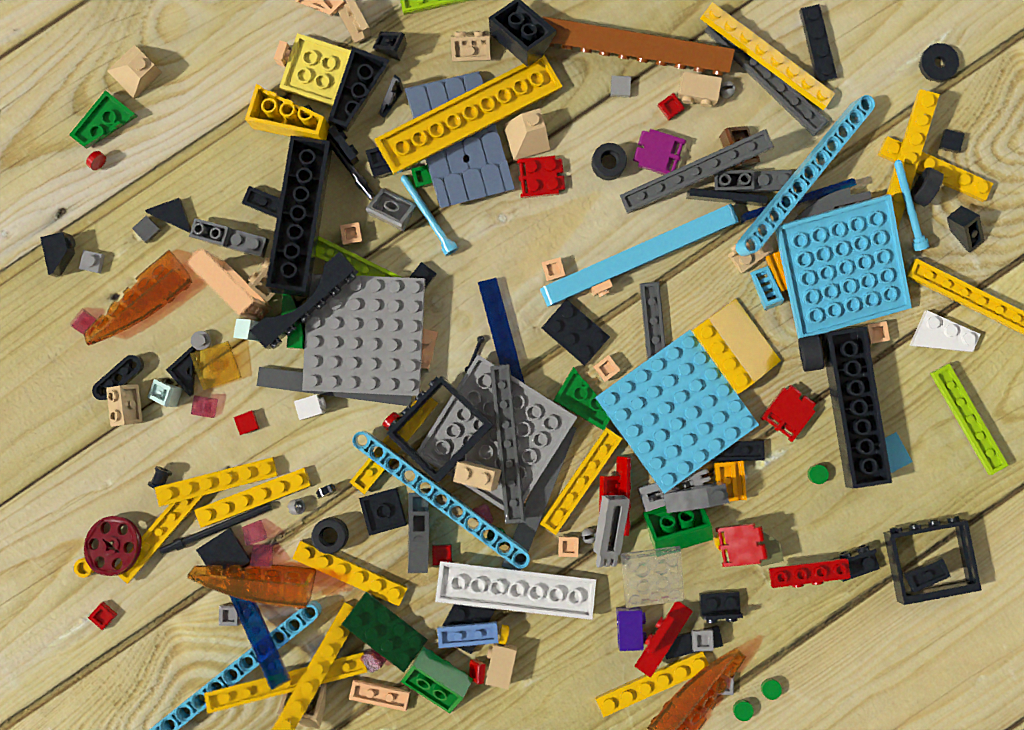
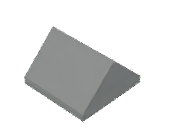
[366,188,416,232]

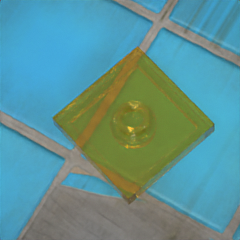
[190,341,242,390]

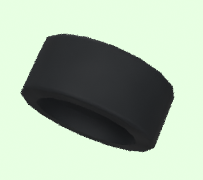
[911,167,944,207]

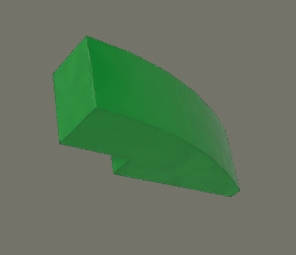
[281,294,305,349]

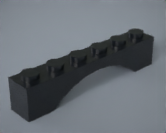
[250,252,358,349]

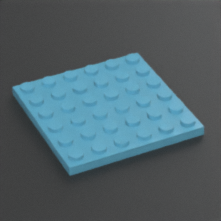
[775,194,912,339]
[595,330,759,494]

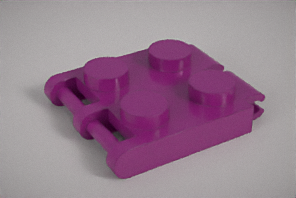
[633,129,686,175]

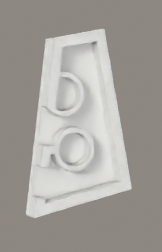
[909,310,981,352]

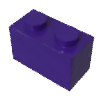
[616,607,647,651]

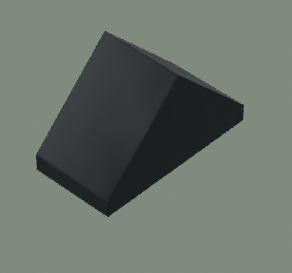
[373,31,407,61]

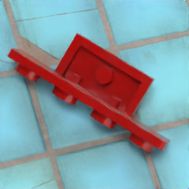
[599,456,631,536]
[769,558,850,588]
[635,600,693,677]

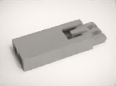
[637,469,711,512]
[593,495,630,567]

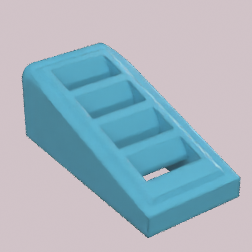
[750,266,784,310]

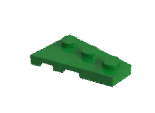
[69,90,137,149]
[553,367,610,430]

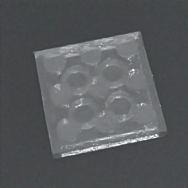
[620,546,684,608]

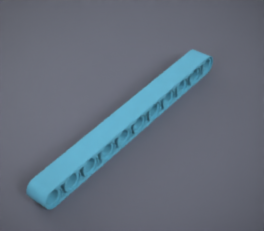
[736,95,875,257]
[540,204,739,307]
[352,431,530,568]
[149,601,322,730]

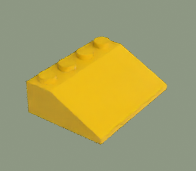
[691,298,781,394]

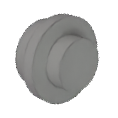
[191,331,211,350]

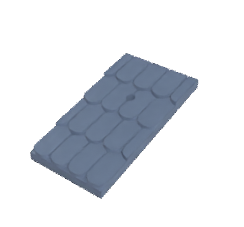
[404,71,515,208]

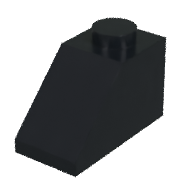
[947,205,985,253]
[40,232,76,277]

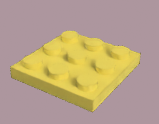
[279,33,351,106]

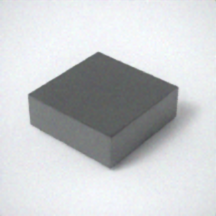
[132,216,161,243]

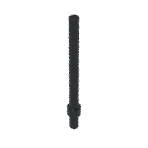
[304,104,376,201]
[159,503,272,555]

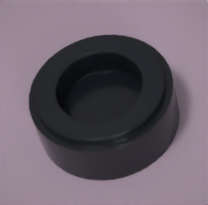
[316,484,337,499]

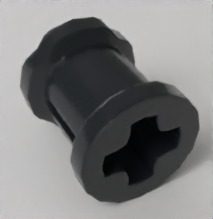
[148,466,172,489]

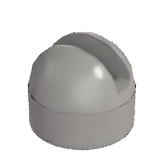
[719,81,735,98]
[287,499,305,515]
[581,527,596,544]

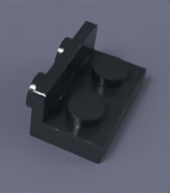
[833,544,880,582]
[699,591,743,623]

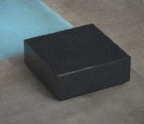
[939,129,965,154]

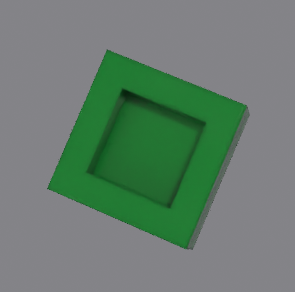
[411,165,433,189]

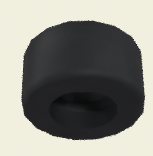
[591,143,627,181]
[798,335,824,372]
[311,517,349,554]

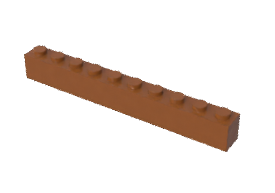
[543,16,735,76]

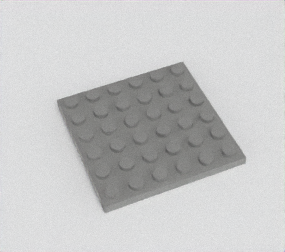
[302,274,425,396]
[417,355,577,510]

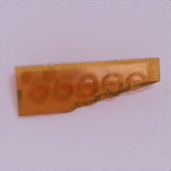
[84,250,193,345]
[188,565,316,609]
[647,648,746,730]

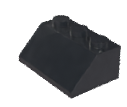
[489,0,557,67]

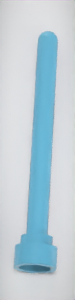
[894,160,930,251]
[401,175,458,256]

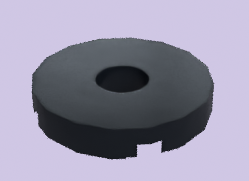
[919,43,959,82]

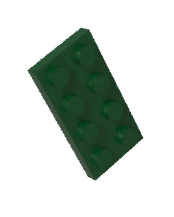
[341,592,428,673]

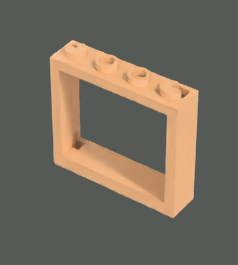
[187,248,273,322]

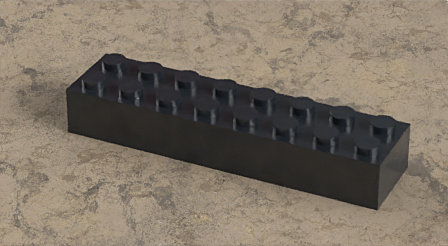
[265,136,332,298]
[820,327,892,489]

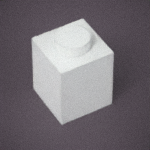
[294,394,327,420]

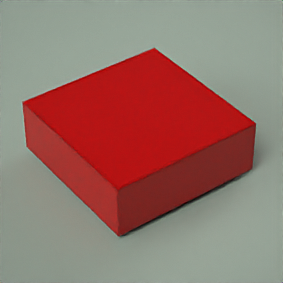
[657,93,685,121]
[233,410,260,435]
[432,544,452,565]
[88,602,118,631]
[469,659,486,684]

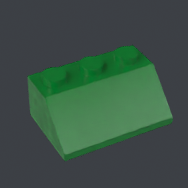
[643,506,713,556]
[401,647,473,714]

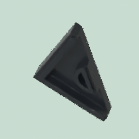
[378,75,404,118]
[145,198,191,233]
[166,346,196,396]

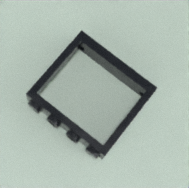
[386,376,494,483]
[883,516,982,605]

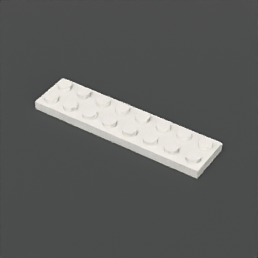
[435,561,596,620]

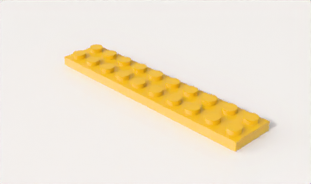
[374,55,563,175]

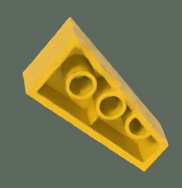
[245,84,330,140]

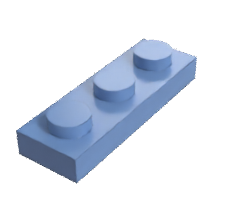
[437,622,498,648]

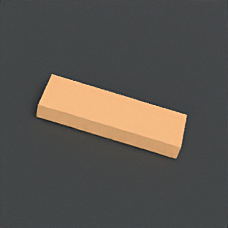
[349,678,411,712]

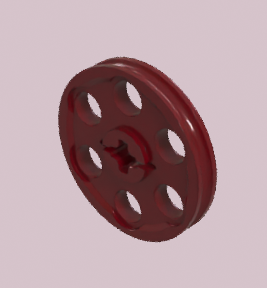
[84,516,142,576]

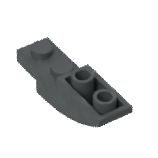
[714,170,792,193]
[793,188,872,221]
[189,218,270,258]
[408,493,429,573]

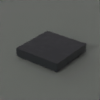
[359,487,407,536]
[196,528,251,582]

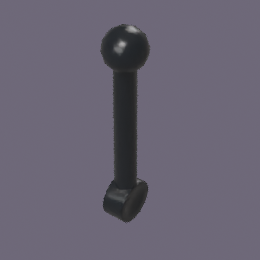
[465,336,485,372]

